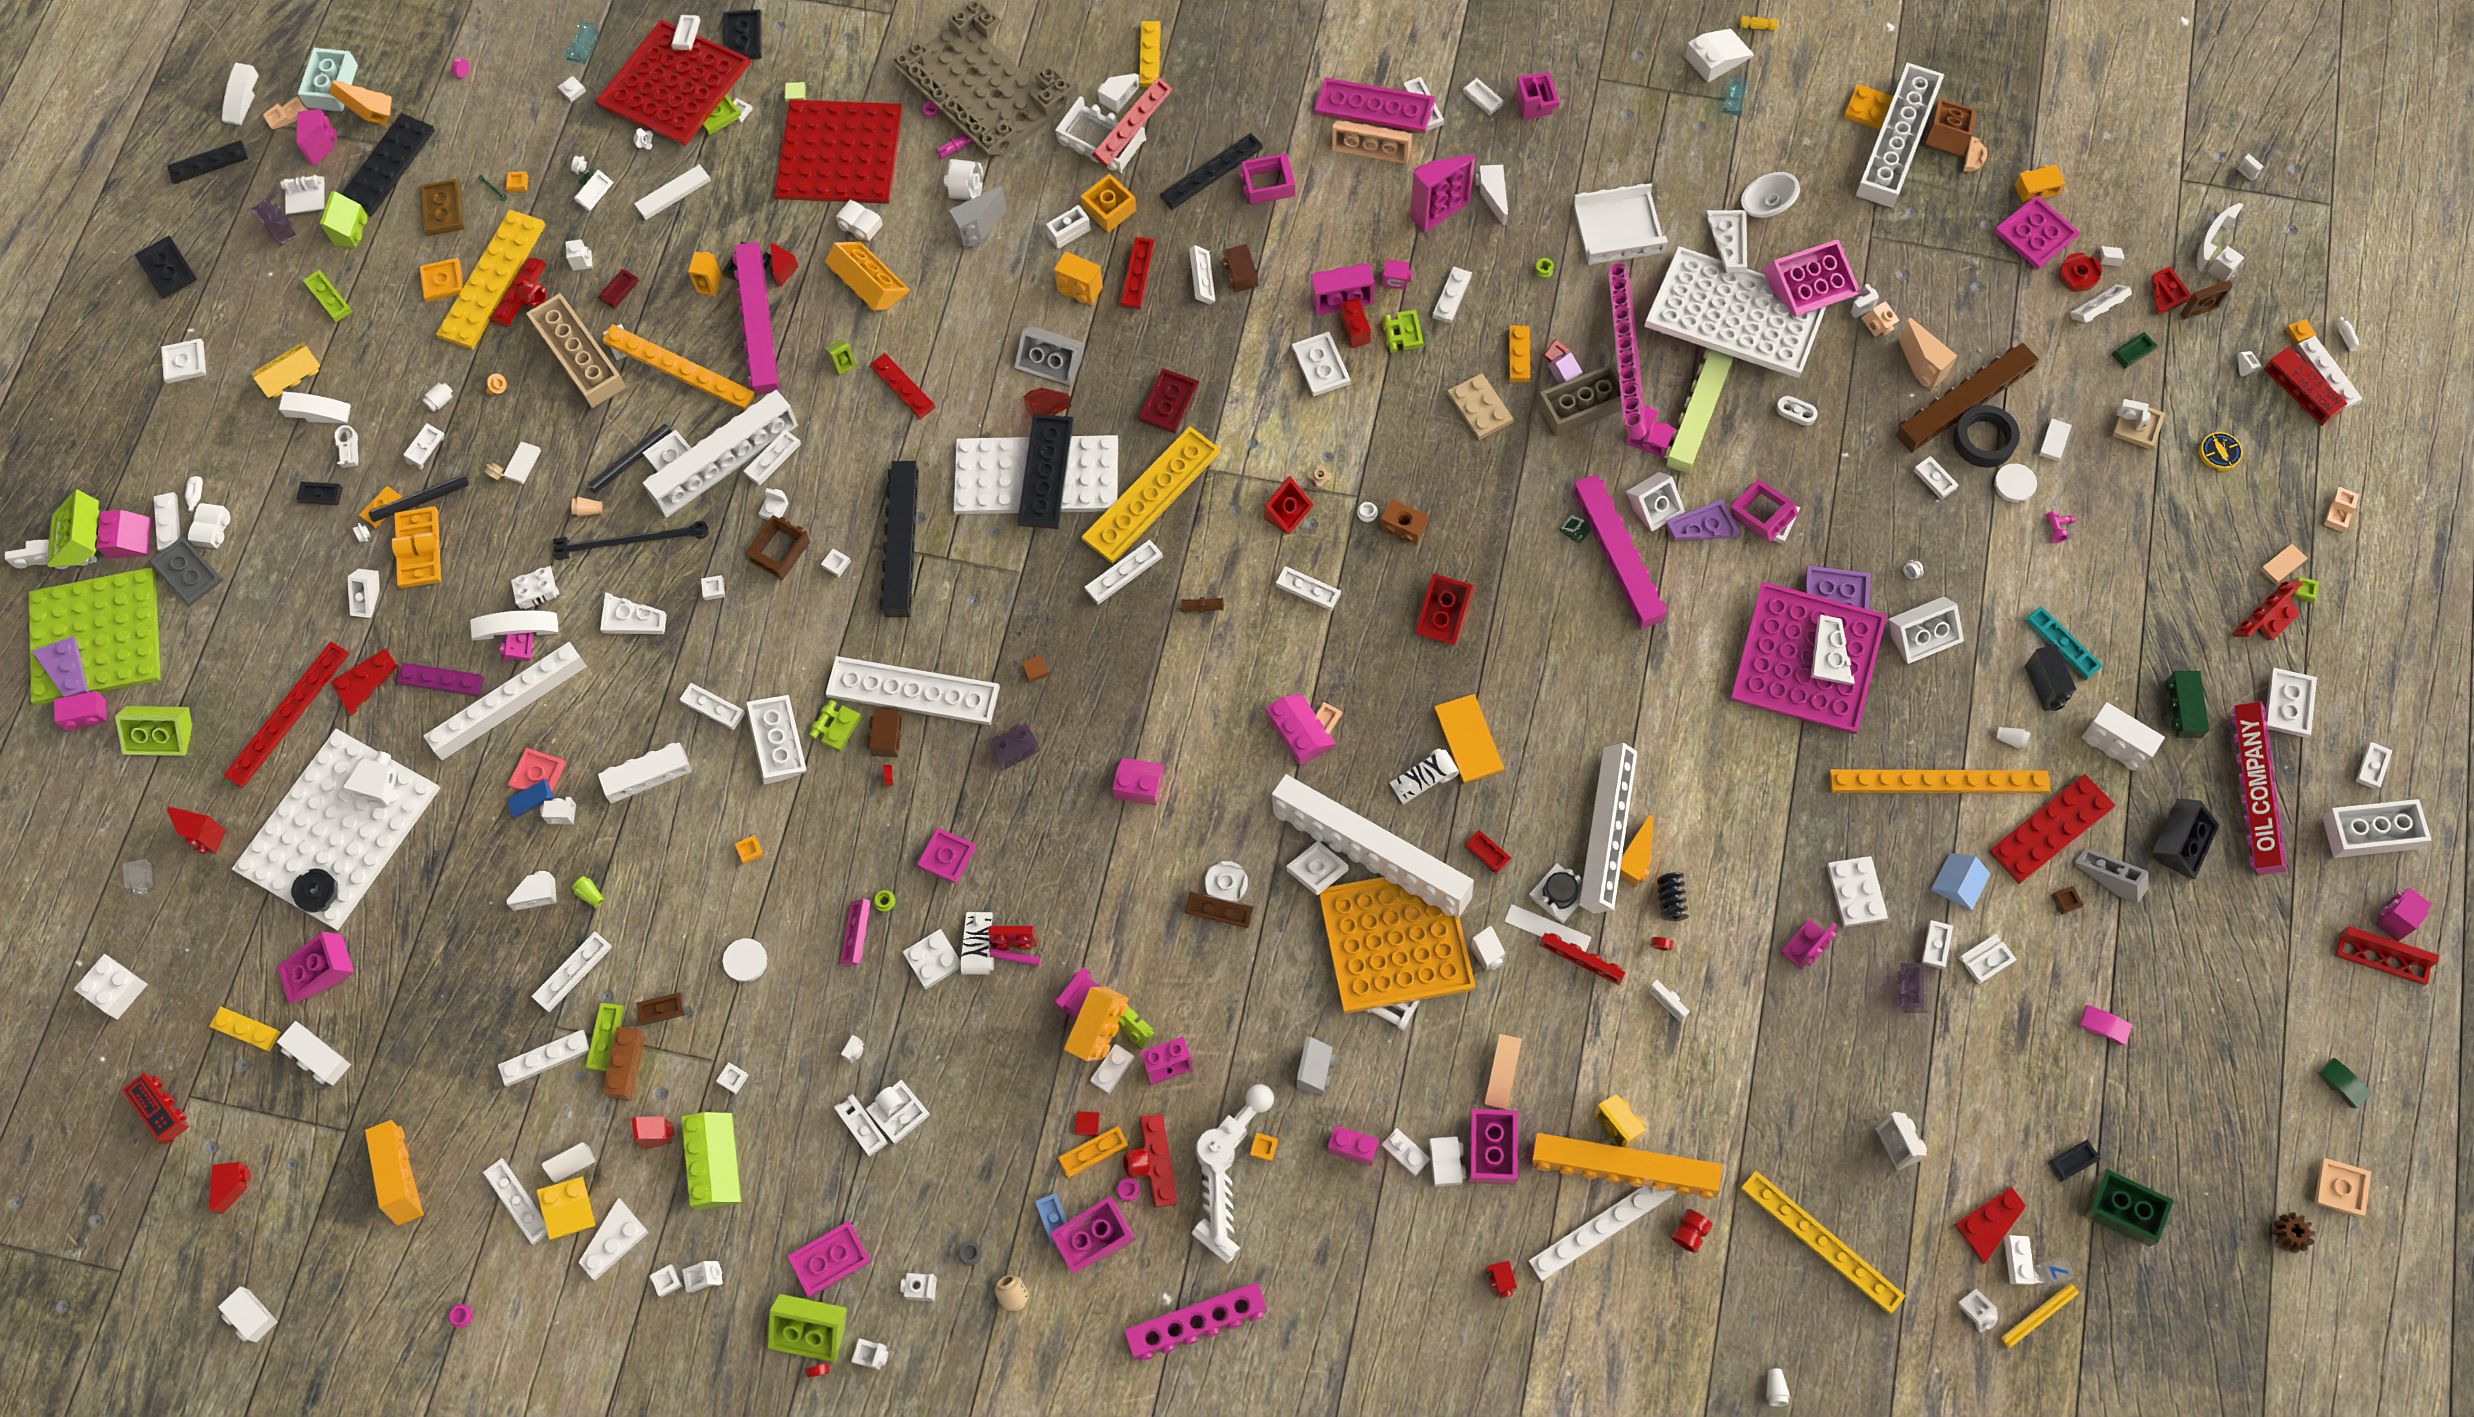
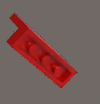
[2335,926,2439,985]

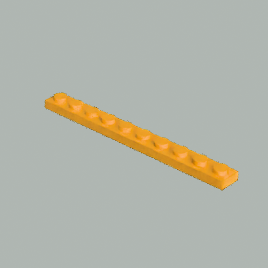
[1829,769,2051,794]

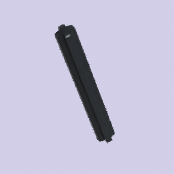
[588,424,672,493]
[369,475,469,522]

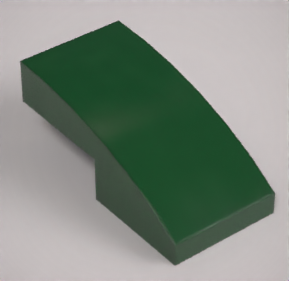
[2318,1058,2371,1108]

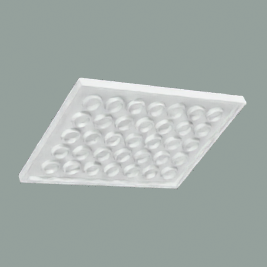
[1644,247,1826,378]
[232,729,440,931]

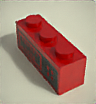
[122,1072,189,1144]

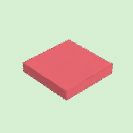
[508,748,566,791]

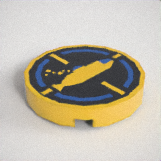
[2199,432,2243,471]

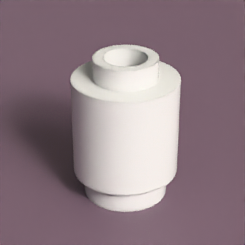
[422,382,453,412]

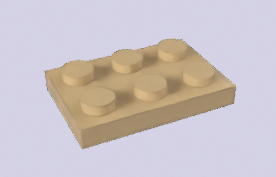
[1447,373,1514,441]

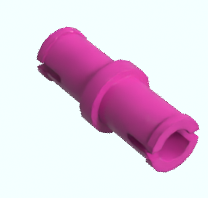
[935,133,974,160]

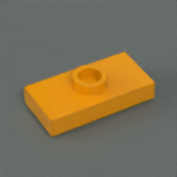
[359,486,403,529]

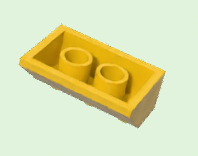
[252,342,320,398]

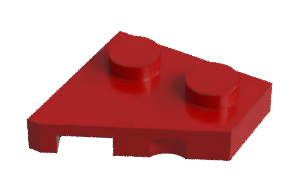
[2151,266,2192,315]

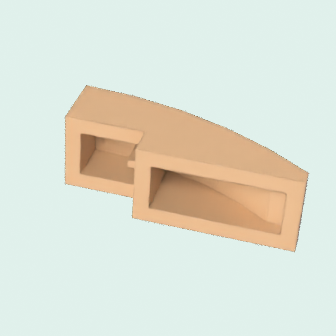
[1484,1034,1522,1110]

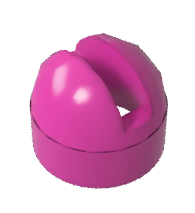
[923,101,939,118]

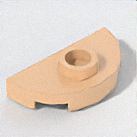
[1963,136,1987,172]

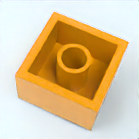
[1080,173,1137,233]
[1054,251,1103,305]

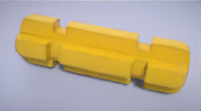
[1740,16,1778,30]

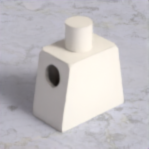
[343,751,397,805]

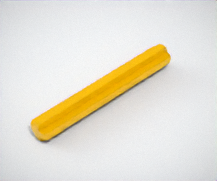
[2001,1284,2078,1348]

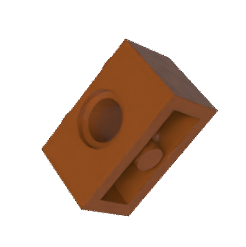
[1380,499,1429,544]

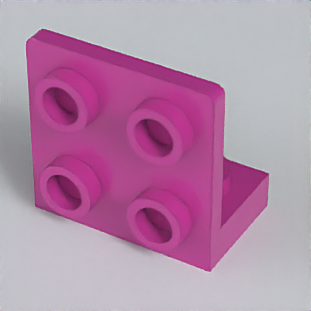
[1781,919,1837,970]

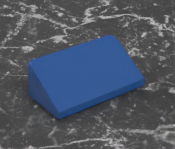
[508,779,555,818]

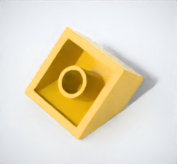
[1593,1094,1646,1148]
[537,1177,596,1240]

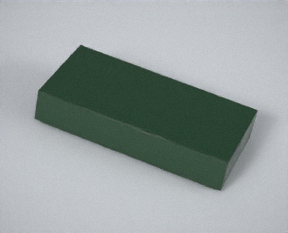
[2112,332,2158,369]

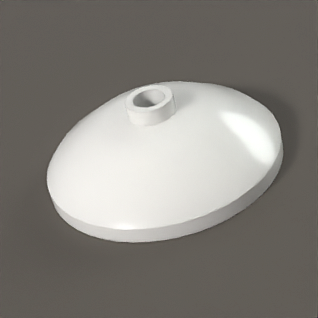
[1741,172,1800,218]

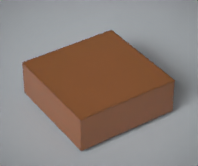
[1022,655,1049,682]

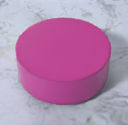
[451,58,469,78]
[1117,1178,1140,1202]

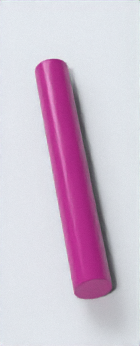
[989,948,1041,966]

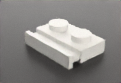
[1959,933,2017,984]

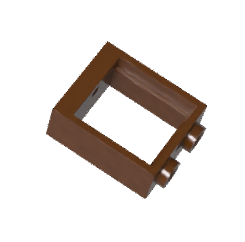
[745,515,810,580]

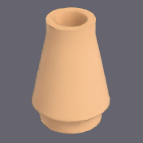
[572,497,603,517]

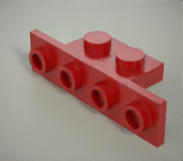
[2232,580,2303,640]

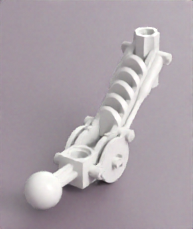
[1192,1084,1274,1264]

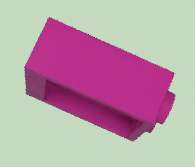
[1239,153,1295,205]
[1730,479,1798,542]
[1140,1036,1193,1085]

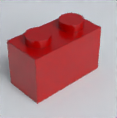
[1339,298,1371,348]

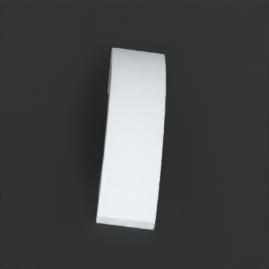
[2197,203,2243,271]
[470,611,558,640]

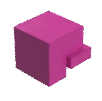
[1515,72,1560,120]
[1053,967,1101,1020]

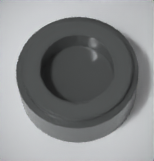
[959,1241,983,1266]

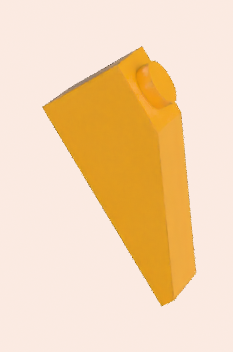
[1619,815,1653,887]

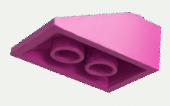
[277,932,354,1004]
[1050,1196,1137,1274]

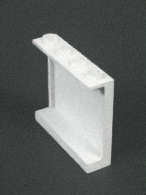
[1573,183,1668,265]

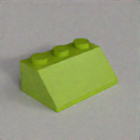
[115,706,192,756]
[768,1294,847,1363]

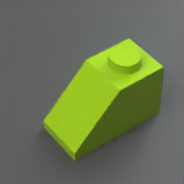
[824,339,856,376]

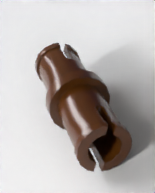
[1181,597,1224,613]

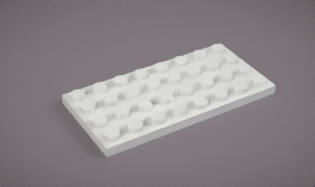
[954,435,1118,514]

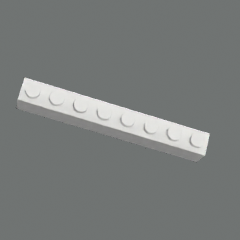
[424,641,587,760]
[1579,743,1637,914]

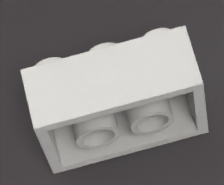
[2081,702,2165,773]

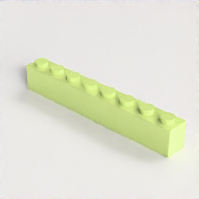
[1665,348,1734,474]

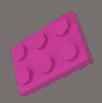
[788,1221,871,1298]

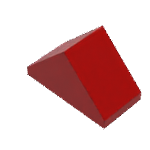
[770,243,799,287]

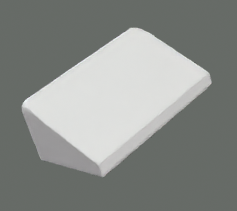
[541,1142,595,1182]

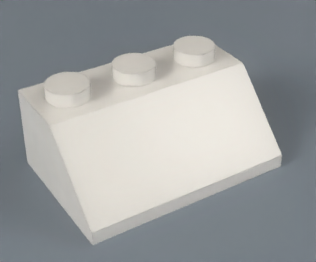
[1888,597,1964,664]

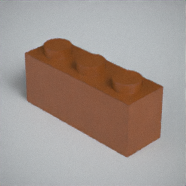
[602,1027,645,1101]

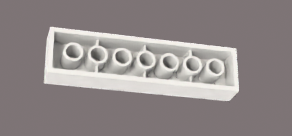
[1856,63,1944,208]
[643,390,798,518]

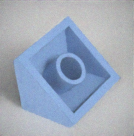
[1931,853,1990,911]

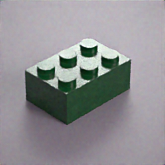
[2083,1169,2174,1247]

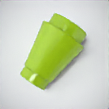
[572,876,604,908]

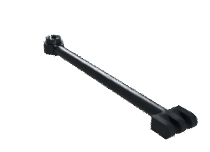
[553,521,709,560]

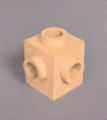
[1862,301,1899,337]

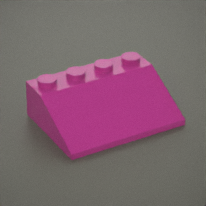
[1410,154,1475,233]
[1762,239,1861,317]

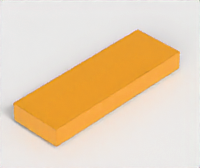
[1057,1126,1129,1179]

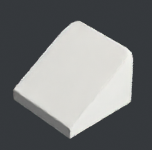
[2100,246,2124,267]

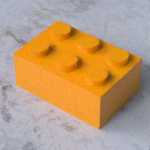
[1064,987,1129,1061]

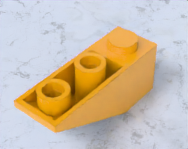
[328,80,392,126]

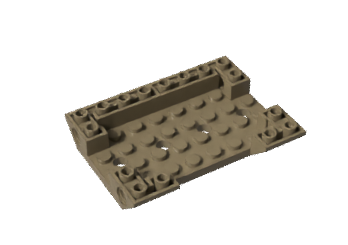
[890,0,1075,155]

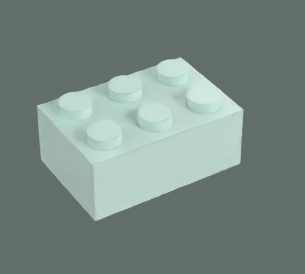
[298,48,358,112]

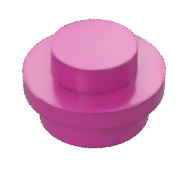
[449,1304,473,1328]

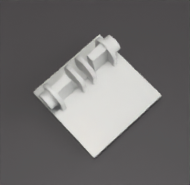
[281,175,325,215]
[511,566,560,609]

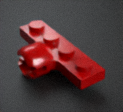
[490,257,547,327]
[1123,1114,1178,1208]

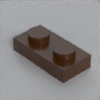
[636,992,685,1026]

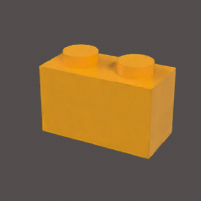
[2015,165,2065,204]
[688,252,722,296]

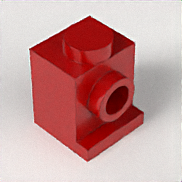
[1485,1260,1517,1299]

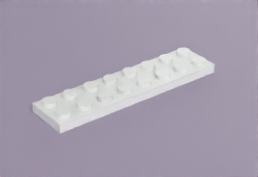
[826,656,1000,725]

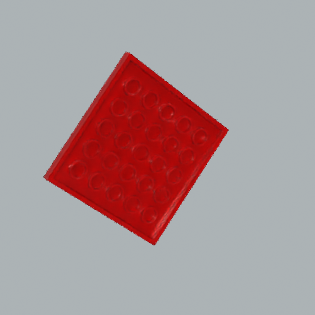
[595,19,751,146]
[774,99,903,204]

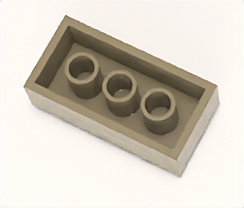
[1538,364,1622,437]

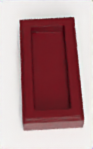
[598,268,639,309]

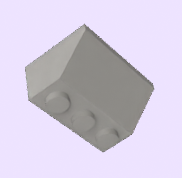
[1015,326,1086,386]

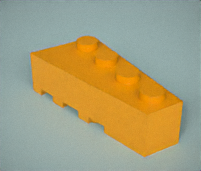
[365,1120,424,1226]

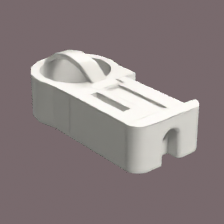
[334,425,359,468]

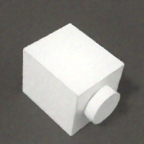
[2208,246,2244,282]

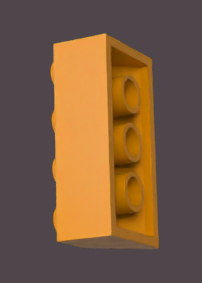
[825,242,910,311]

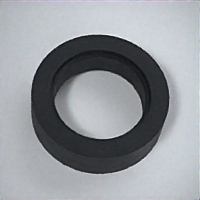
[1953,405,2020,468]

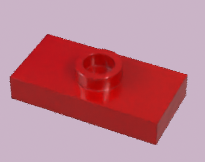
[1464,830,1511,875]

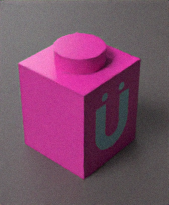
[1383,259,1412,290]

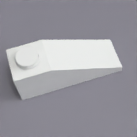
[1475,165,1508,225]

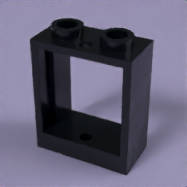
[2024,644,2077,711]

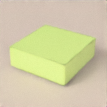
[785,82,806,103]

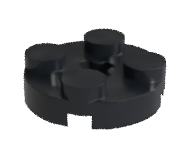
[291,868,338,913]

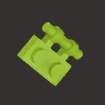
[1382,310,1424,353]
[809,699,862,752]

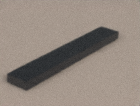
[1160,133,1263,210]

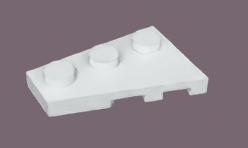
[1811,615,1855,686]

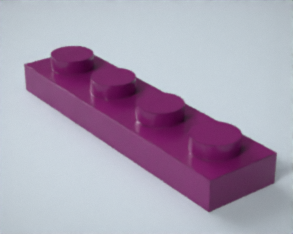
[396,662,485,697]

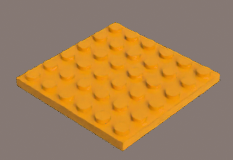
[1319,877,1476,1014]

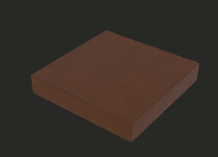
[2180,280,2233,320]

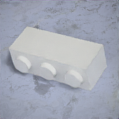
[277,1021,351,1086]

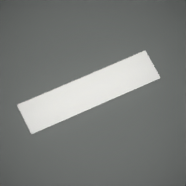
[1504,904,1591,952]

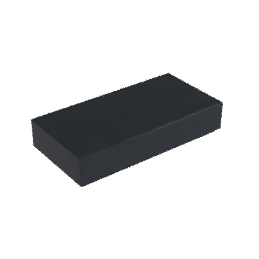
[2048,1139,2101,1182]

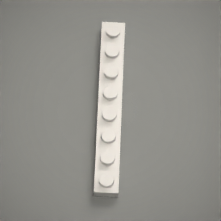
[1528,1186,1677,1282]

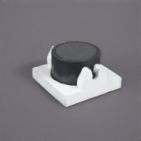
[1529,863,1583,924]

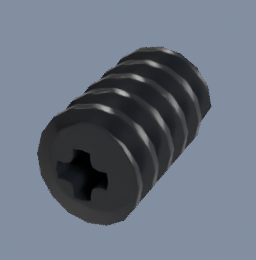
[1657,872,1689,921]

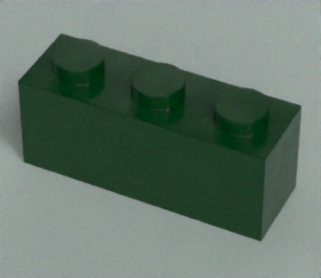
[2166,671,2209,738]

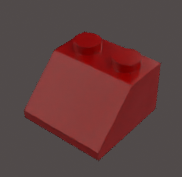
[167,806,226,854]

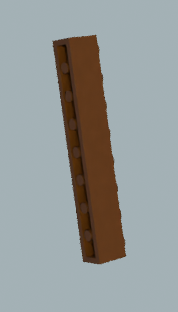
[1896,343,2039,453]

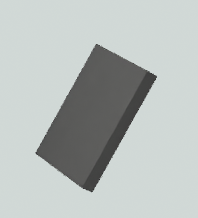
[149,536,223,606]

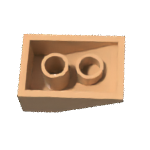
[1899,318,1957,391]

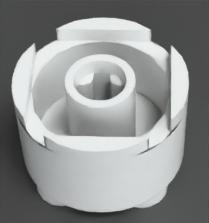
[944,159,983,200]

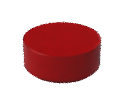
[883,765,893,786]
[1650,937,1674,951]
[805,1364,830,1378]

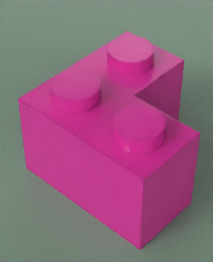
[1626,406,1675,458]
[2375,887,2432,941]

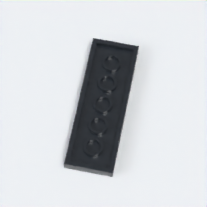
[341,113,435,217]
[1017,414,1074,529]

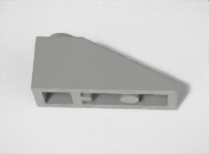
[2075,848,2148,903]

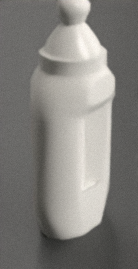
[2338,317,2359,352]
[185,476,203,512]

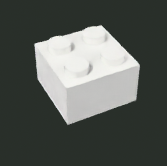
[74,954,148,1020]

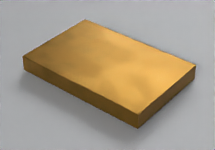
[420,178,465,236]

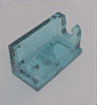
[565,21,600,64]

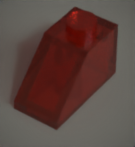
[1023,387,1072,418]

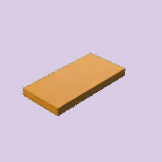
[1434,694,1504,784]

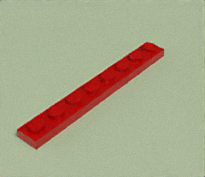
[223,641,349,788]

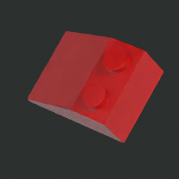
[1415,573,1476,645]

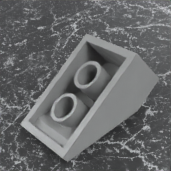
[949,186,1007,249]

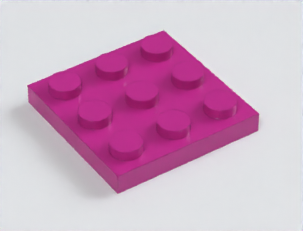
[1994,195,2080,270]

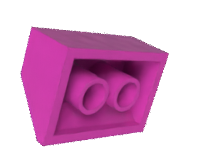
[1265,694,1336,767]

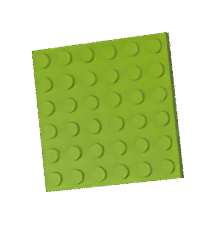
[29,567,161,705]

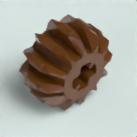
[2271,1212,2316,1253]

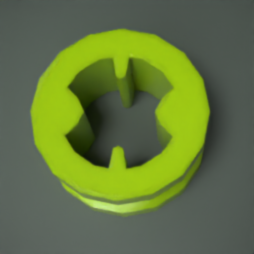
[1535,258,1554,278]

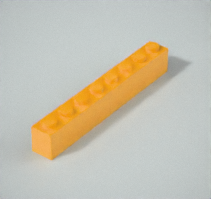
[1533,1133,1722,1199]

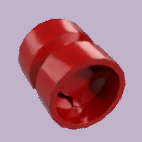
[1670,1209,1713,1254]

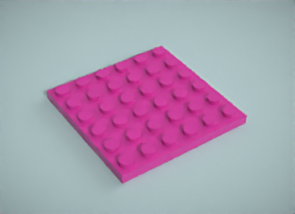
[1730,581,1887,734]

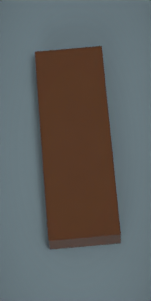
[1185,891,1254,928]

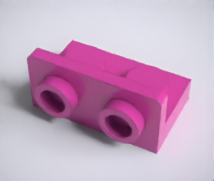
[499,632,533,662]

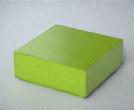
[2292,576,2319,603]

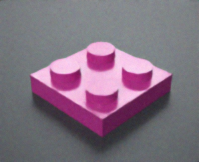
[917,828,976,885]

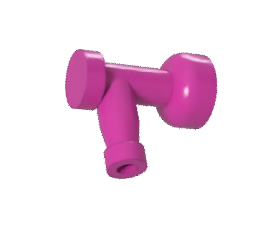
[2045,511,2075,543]

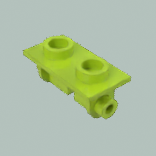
[1118,1006,1155,1048]

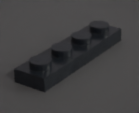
[167,140,248,184]

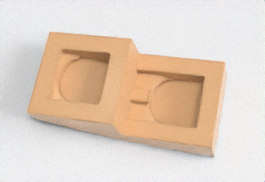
[263,96,308,129]
[2324,487,2359,533]

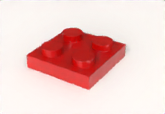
[988,926,1037,950]

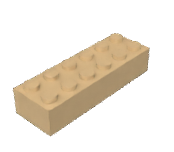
[526,293,626,408]

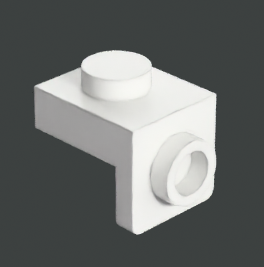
[851,1339,888,1370]

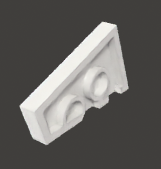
[600,592,667,634]
[579,1198,649,1280]

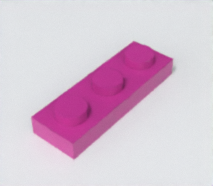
[840,899,870,967]

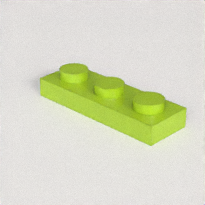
[303,269,353,322]
[586,1003,624,1072]

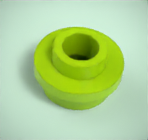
[873,890,896,912]

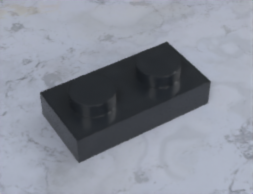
[296,481,343,505]

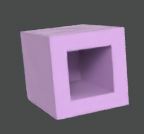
[1547,352,1583,384]

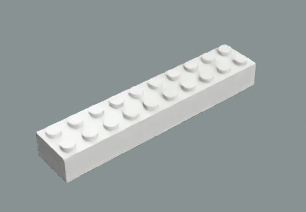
[1272,774,1474,919]

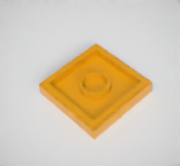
[419,258,464,302]

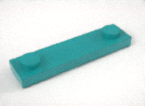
[2024,606,2103,680]

